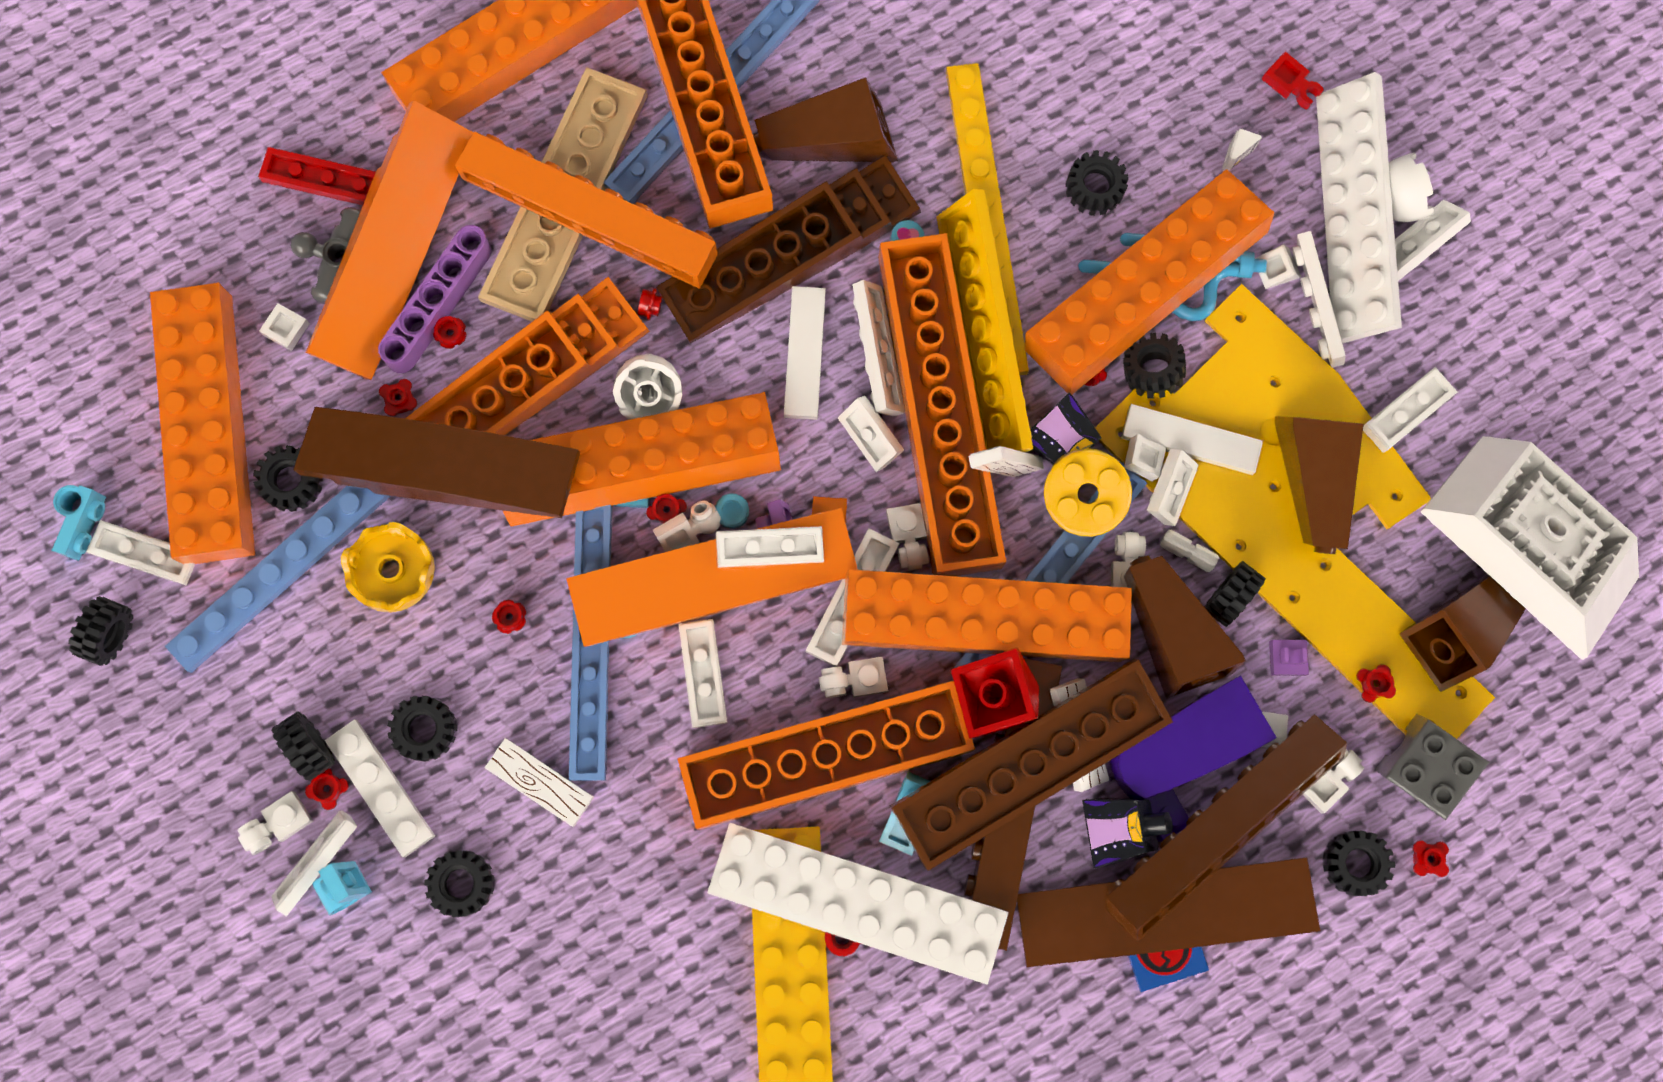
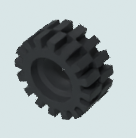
[1065,150,1129,216]
[1123,333,1186,399]
[253,445,323,512]
[1204,561,1266,627]
[68,596,133,666]
[387,695,457,762]
[272,711,335,781]
[1323,830,1395,896]
[424,850,495,917]

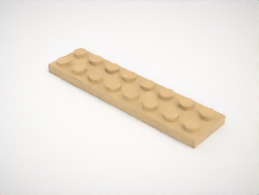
[478,67,648,322]

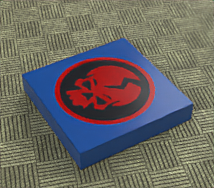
[1128,947,1209,992]

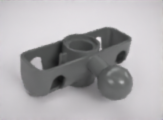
[290,207,361,304]

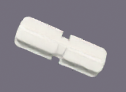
[1160,530,1219,572]

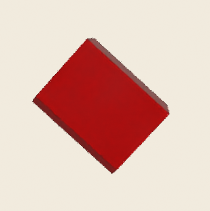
[951,648,1039,739]

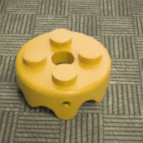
[1043,448,1132,537]
[341,522,435,613]

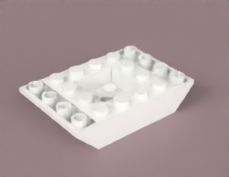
[1421,436,1639,660]

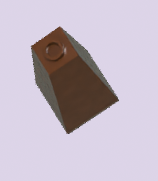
[753,77,898,163]
[1275,416,1364,554]
[1124,555,1246,699]
[1399,574,1526,692]

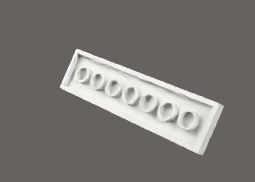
[1316,72,1402,344]
[707,823,1008,985]

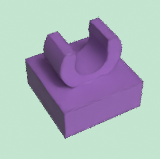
[755,499,793,528]
[1269,640,1309,676]

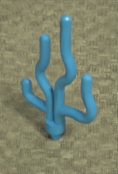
[1078,233,1267,321]

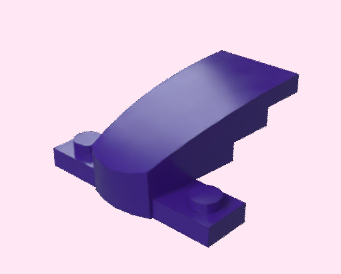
[1110,675,1277,842]

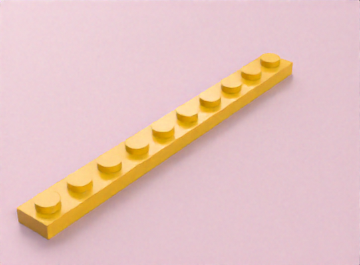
[946,63,1029,375]

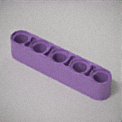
[378,225,491,373]

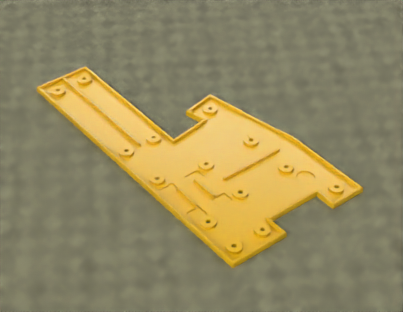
[1095,284,1495,739]

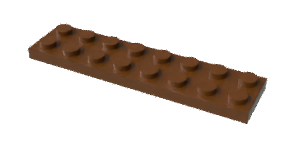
[890,659,1173,871]

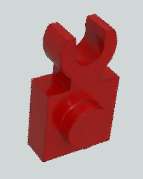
[1262,51,1324,110]

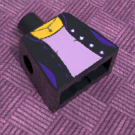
[1030,392,1101,465]
[1082,798,1173,868]

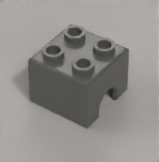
[1375,713,1489,820]

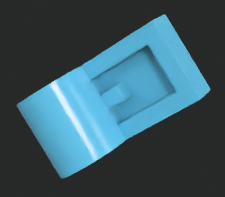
[51,485,106,561]

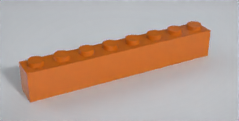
[455,131,718,289]

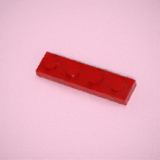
[258,147,376,205]

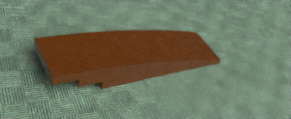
[656,155,921,343]
[293,407,580,518]
[1017,857,1321,968]

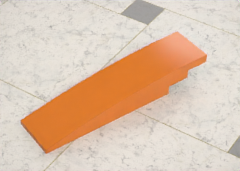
[306,100,473,380]
[405,277,650,435]
[566,508,858,647]

